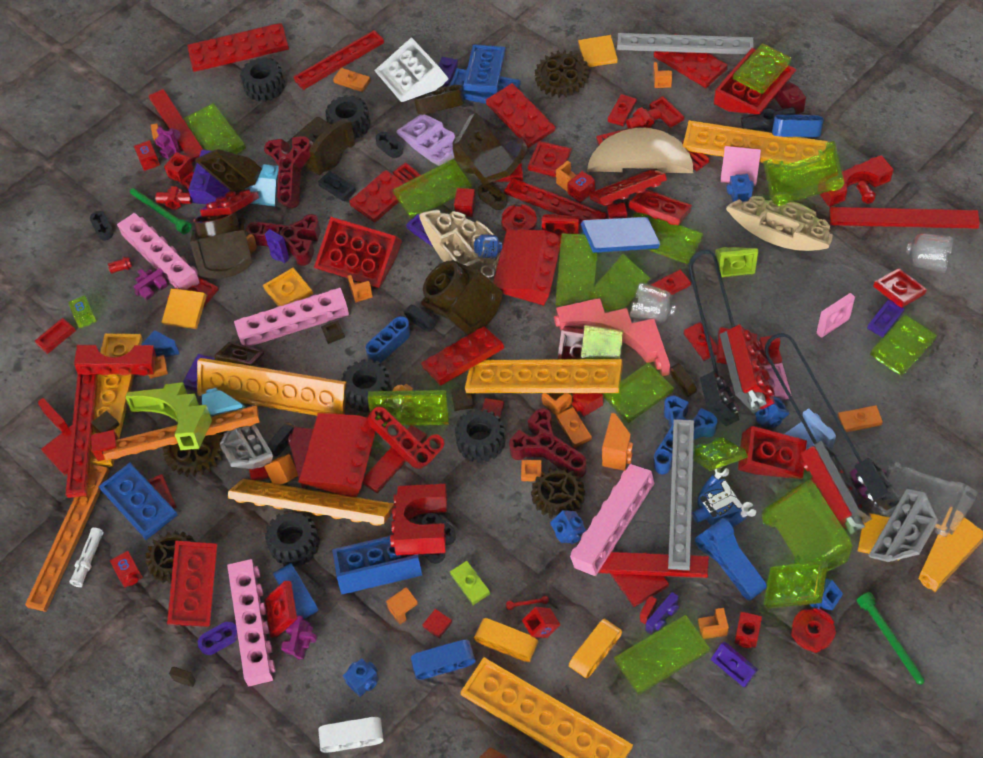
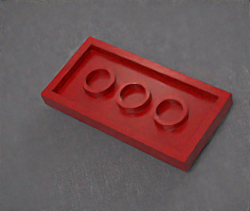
[654,34,728,88]
[486,83,556,148]
[588,169,667,206]
[421,326,504,386]
[167,541,217,627]

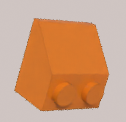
[602,413,634,471]

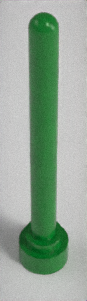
[130,188,192,235]
[856,592,925,685]

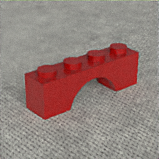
[818,155,894,208]
[74,345,156,376]

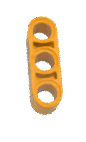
[474,618,539,662]
[569,618,622,679]

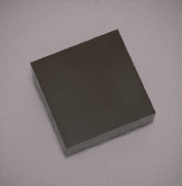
[321,320,345,344]
[451,390,473,411]
[91,410,120,433]
[169,667,196,687]

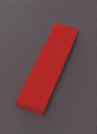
[362,425,427,494]

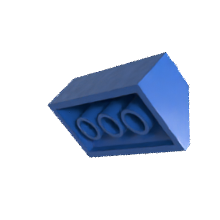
[332,536,422,595]

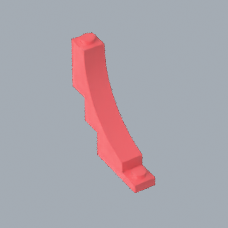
[554,298,670,376]

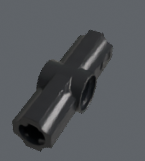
[741,107,795,132]

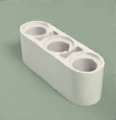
[318,717,383,753]

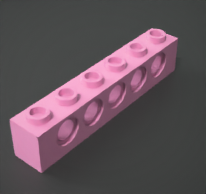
[117,213,200,290]
[234,288,349,347]
[227,559,276,686]

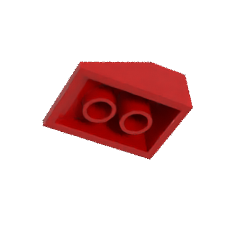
[738,426,807,479]

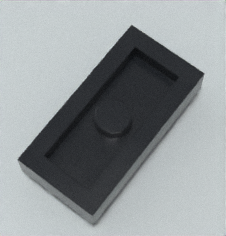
[318,171,356,202]

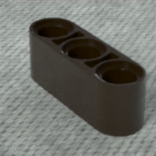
[414,85,464,115]

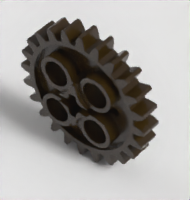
[535,50,589,98]
[162,432,225,477]

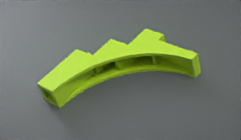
[125,382,212,450]

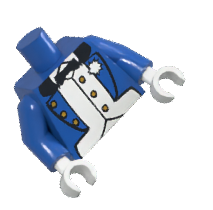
[692,463,756,528]

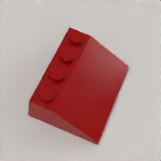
[714,48,796,115]
[314,217,402,288]
[493,230,563,306]
[298,413,375,497]

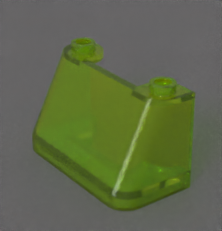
[763,141,845,206]
[761,480,852,582]

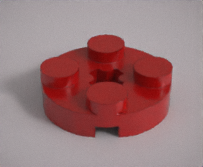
[501,204,537,232]
[791,608,836,653]

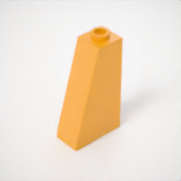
[918,508,983,592]

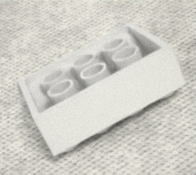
[374,37,449,102]

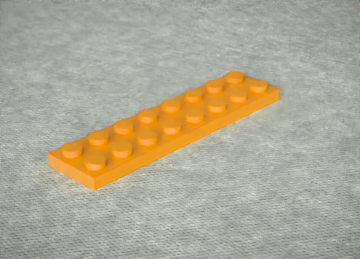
[683,120,828,172]
[90,333,143,467]
[197,358,346,416]
[465,359,623,393]
[228,479,394,526]
[460,657,633,758]

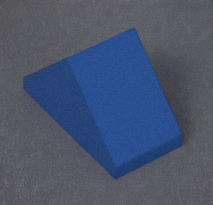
[142,330,180,357]

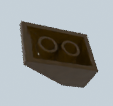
[195,149,262,192]

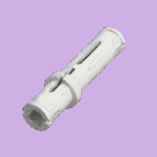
[70,528,104,587]

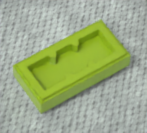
[450,561,490,605]

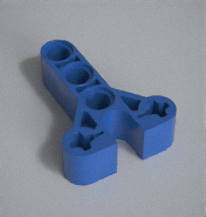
[653,396,718,474]
[694,518,767,601]

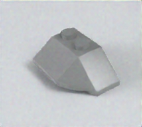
[220,424,273,469]
[869,489,938,562]

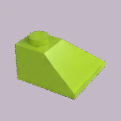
[715,247,758,277]

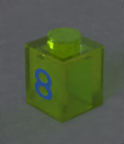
[68,295,97,329]

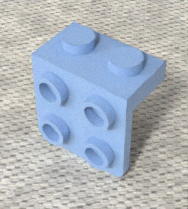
[785,408,836,450]

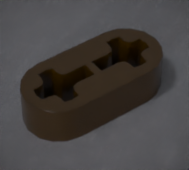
[478,184,507,210]
[670,363,697,397]

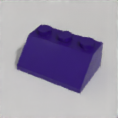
[189,150,230,204]

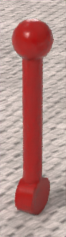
[506,596,549,610]

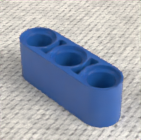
[772,115,824,137]
[365,316,411,363]
[273,563,318,619]
[410,640,475,680]

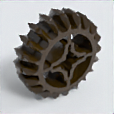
[531,466,585,519]
[145,530,197,584]

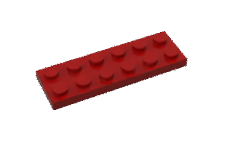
[187,23,289,72]

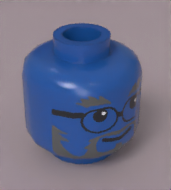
[474,234,502,259]

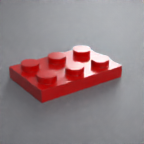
[349,170,411,223]
[628,189,692,225]
[200,190,259,217]

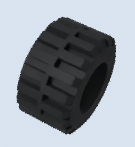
[240,57,285,102]
[325,95,370,140]
[341,359,392,412]
[455,409,505,463]
[265,510,319,567]

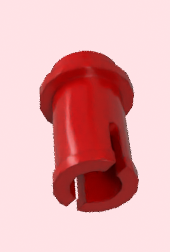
[856,180,876,204]
[108,256,132,274]

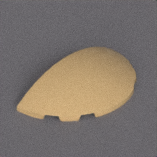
[587,128,693,173]
[726,196,833,251]
[419,210,500,282]

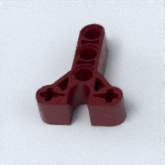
[264,136,314,209]
[246,214,321,266]
[509,408,586,478]

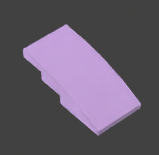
[396,114,455,167]

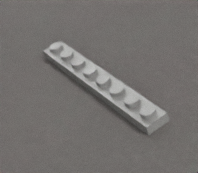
[617,33,753,54]
[668,419,694,570]

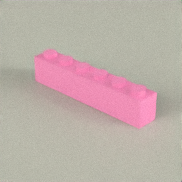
[570,464,655,576]

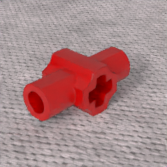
[626,107,661,129]
[155,186,192,210]

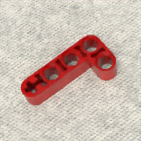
[367,407,444,469]

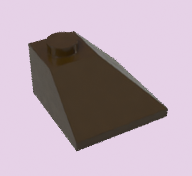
[214,342,264,366]

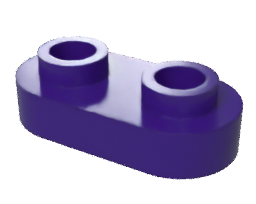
[198,622,238,655]

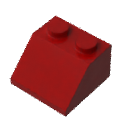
[542,214,580,244]

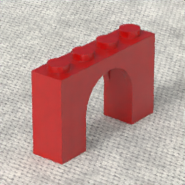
[390,484,447,555]

